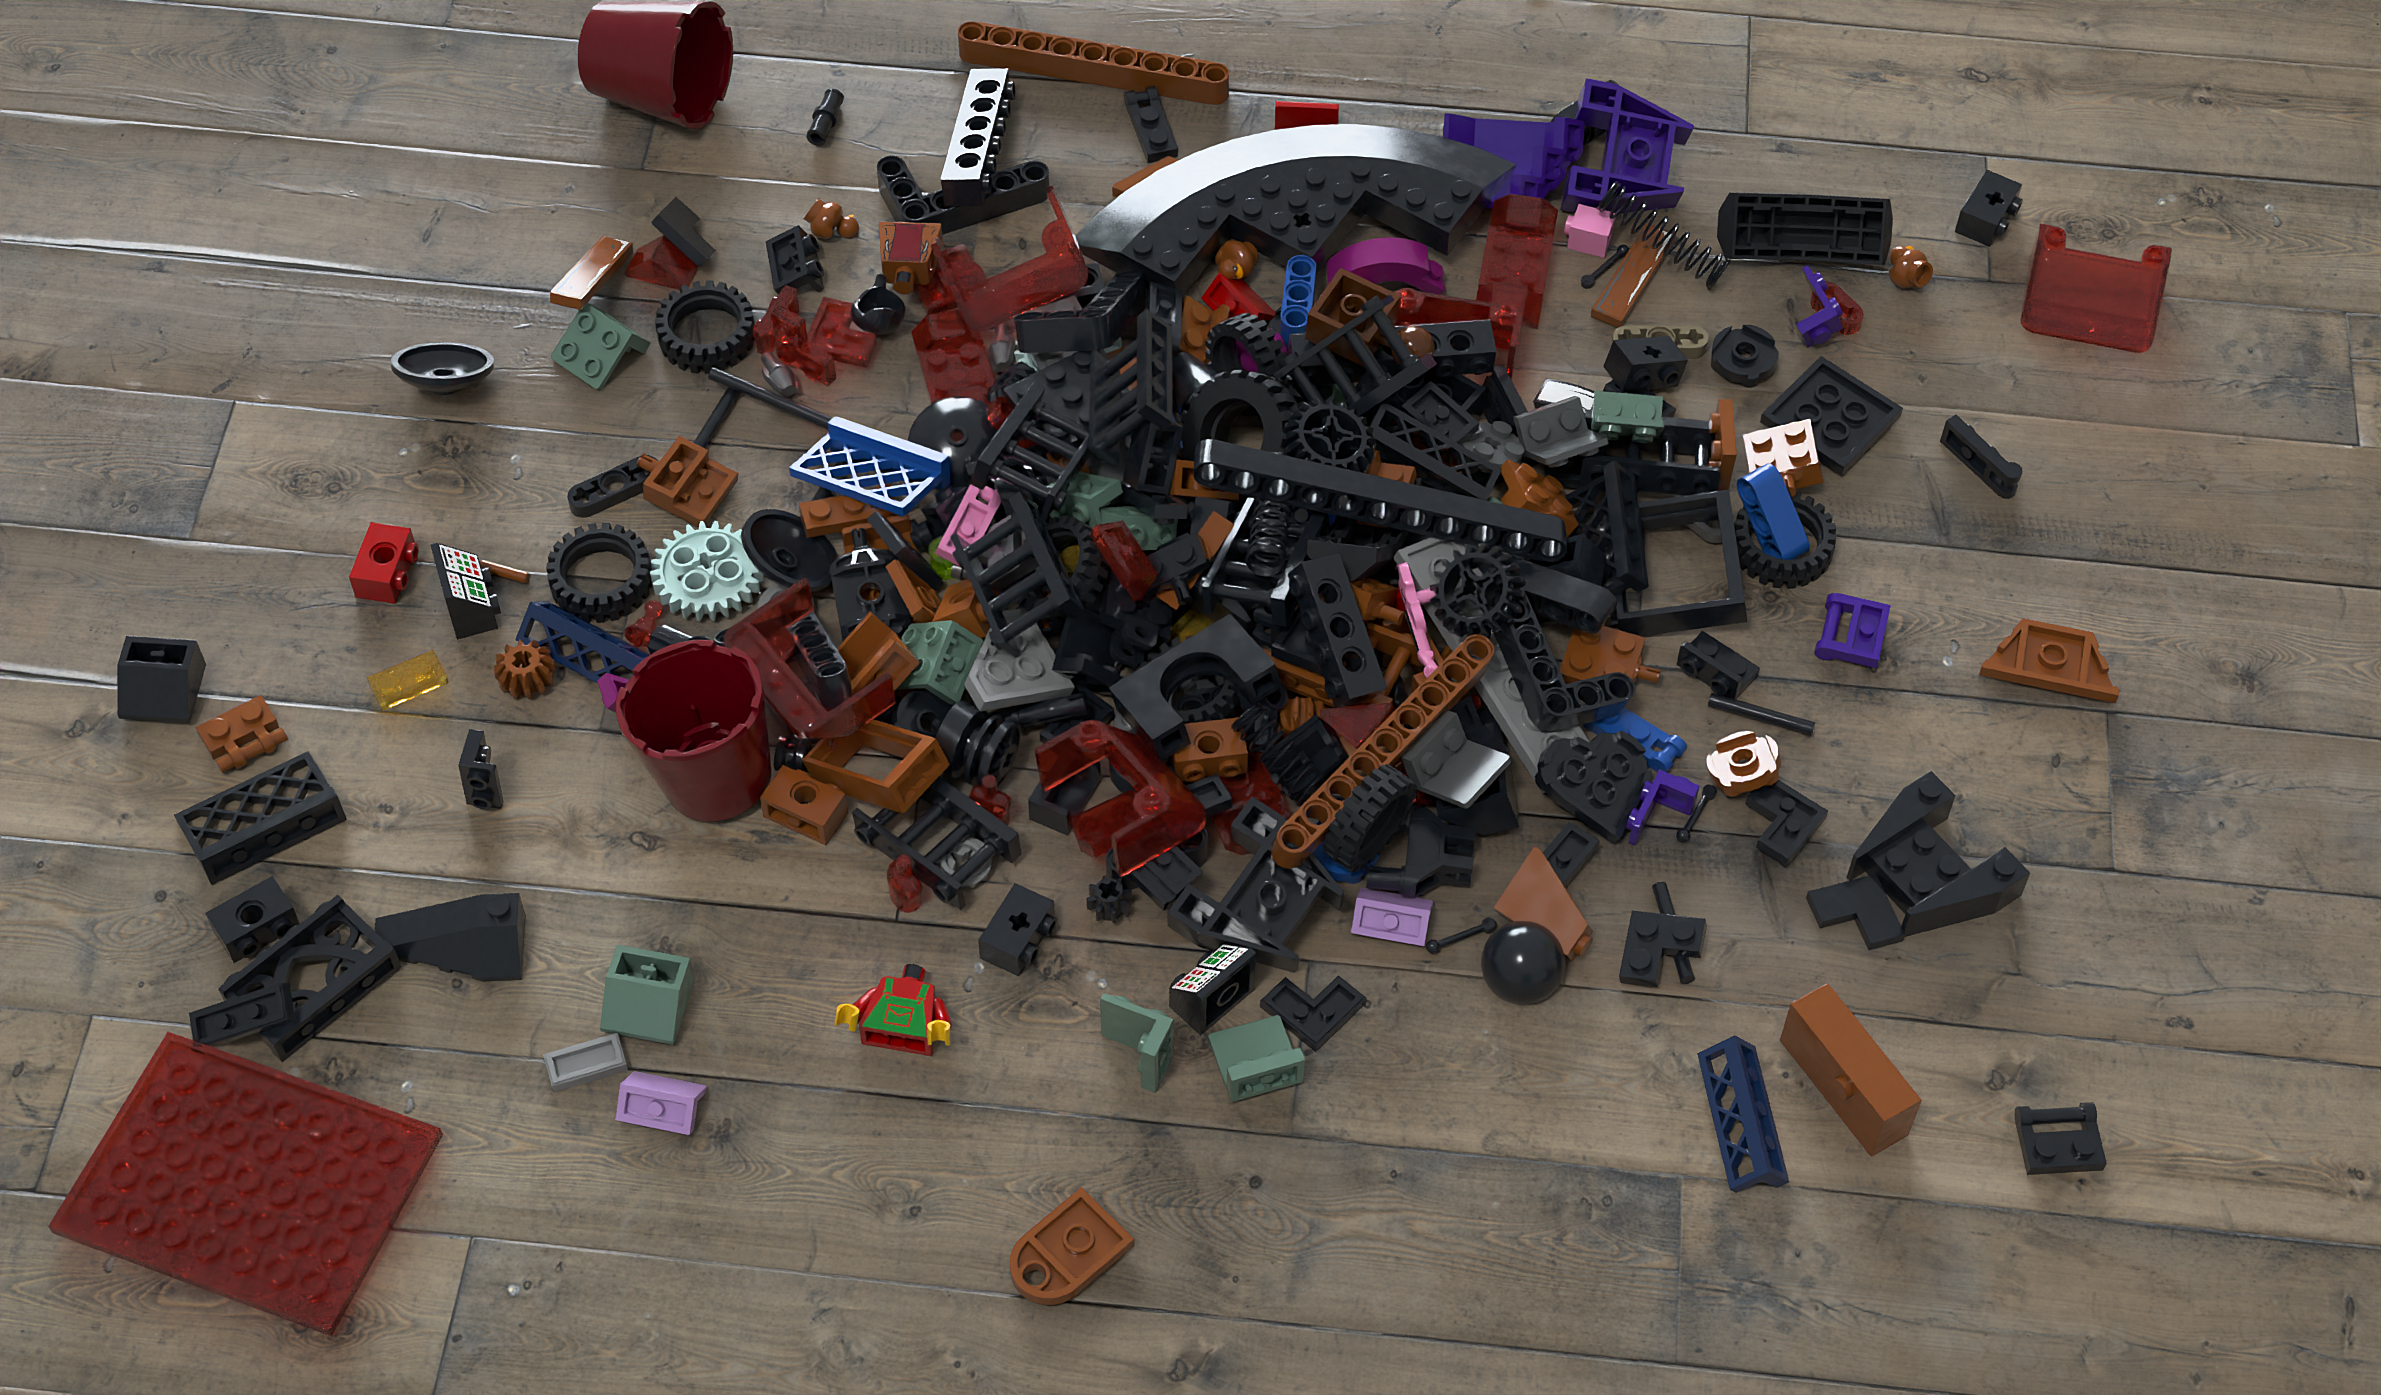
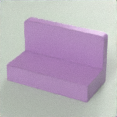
[1351,888,1433,946]
[615,1071,706,1135]

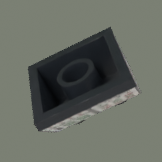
[430,543,501,640]
[1169,943,1256,1036]

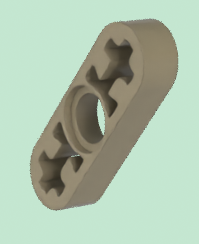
[1611,325,1709,359]

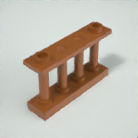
[1262,604,1422,725]

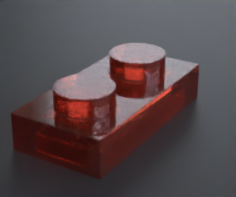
[753,285,800,355]

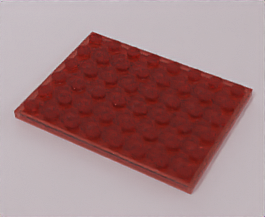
[48,1032,443,1337]

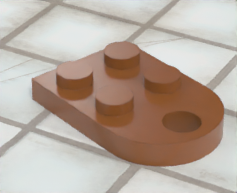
[1010,1187,1134,1305]

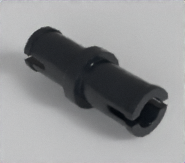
[806,88,844,146]

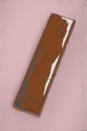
[1591,223,1676,328]
[550,236,633,310]

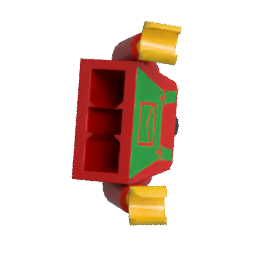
[834,964,952,1057]

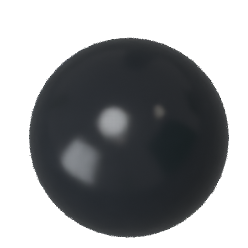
[1481,921,1565,1005]

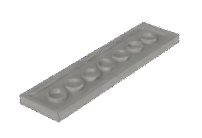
[1393,537,1589,794]

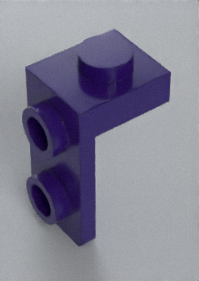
[1796,265,1843,348]
[1626,770,1700,845]

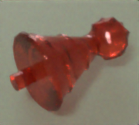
[624,600,664,648]

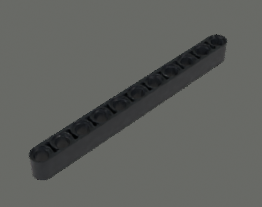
[1193,439,1567,563]

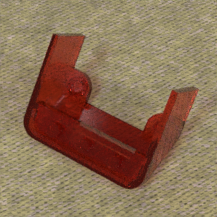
[931,185,1088,331]
[1394,288,1523,380]
[724,577,896,738]
[1034,720,1206,877]

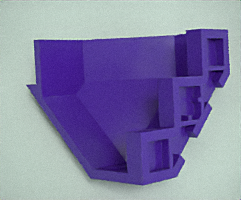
[1443,113,1585,212]

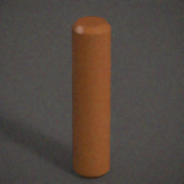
[480,560,530,584]

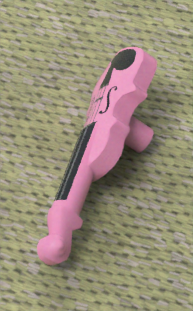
[1395,562,1438,679]

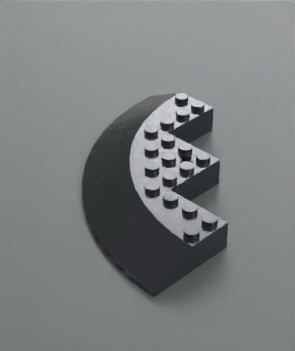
[1068,124,1516,297]

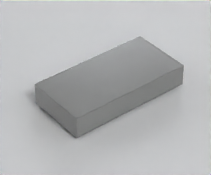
[543,1033,628,1093]

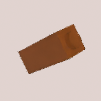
[1493,846,1593,962]

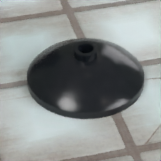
[391,342,494,395]
[908,396,1004,491]
[741,509,838,592]

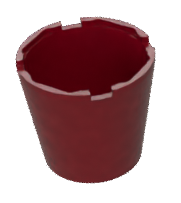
[578,0,733,129]
[616,640,772,821]

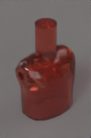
[969,775,1012,825]
[887,855,923,913]

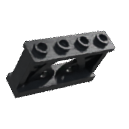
[218,895,402,1062]

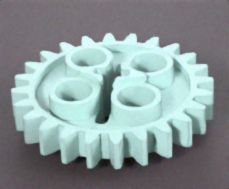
[650,521,764,621]

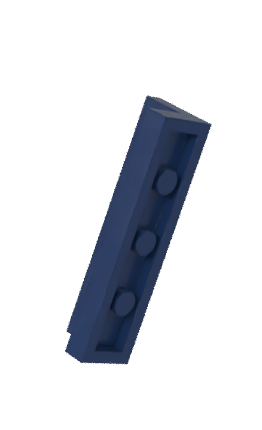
[515,601,651,683]
[1697,1035,1789,1193]

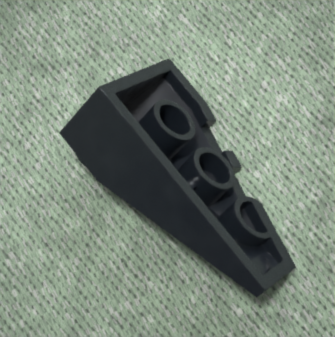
[1436,707,1519,836]

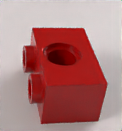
[349,522,419,604]

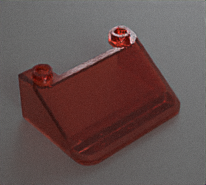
[2020,224,2172,353]

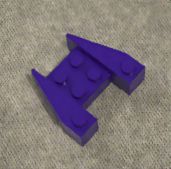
[1560,78,1694,213]

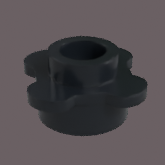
[910,519,940,556]

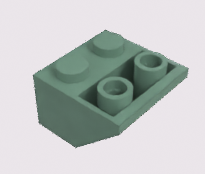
[600,945,695,1045]

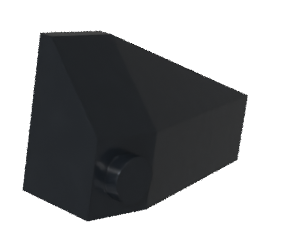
[374,893,526,982]

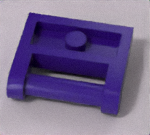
[1814,593,1891,668]

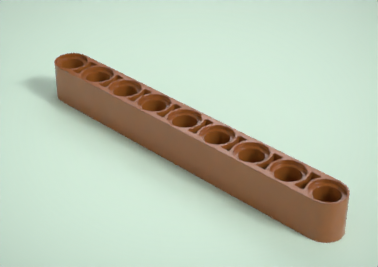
[958,21,1229,105]
[1271,634,1494,869]

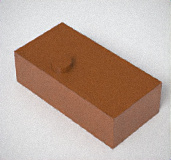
[1780,983,1922,1157]

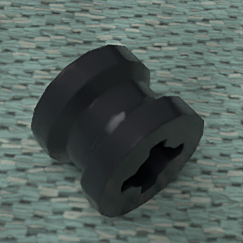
[774,735,811,772]

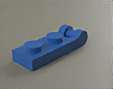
[1583,708,1687,773]

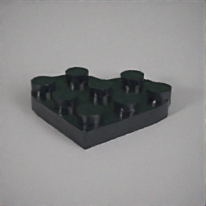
[1535,731,1652,844]

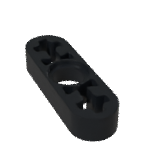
[567,455,658,518]

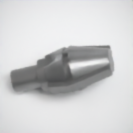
[988,323,1016,373]
[761,352,799,396]

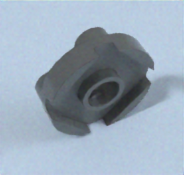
[1461,421,1525,475]

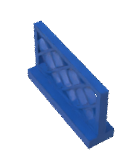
[789,416,951,517]

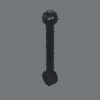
[1581,244,1629,289]
[1676,784,1717,843]
[1426,917,1497,954]

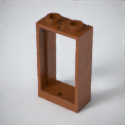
[802,712,950,814]

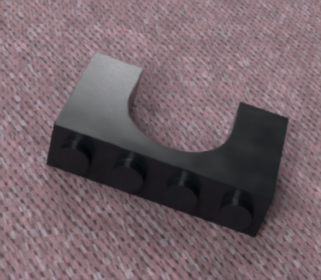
[1109,614,1282,762]

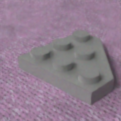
[964,608,1074,712]

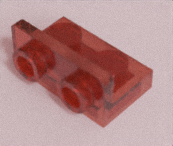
[1069,790,1160,858]

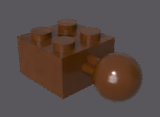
[1305,268,1435,367]

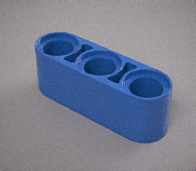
[1280,255,1316,348]
[1737,463,1810,560]

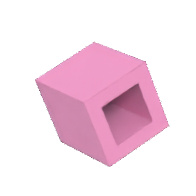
[1564,204,1616,258]

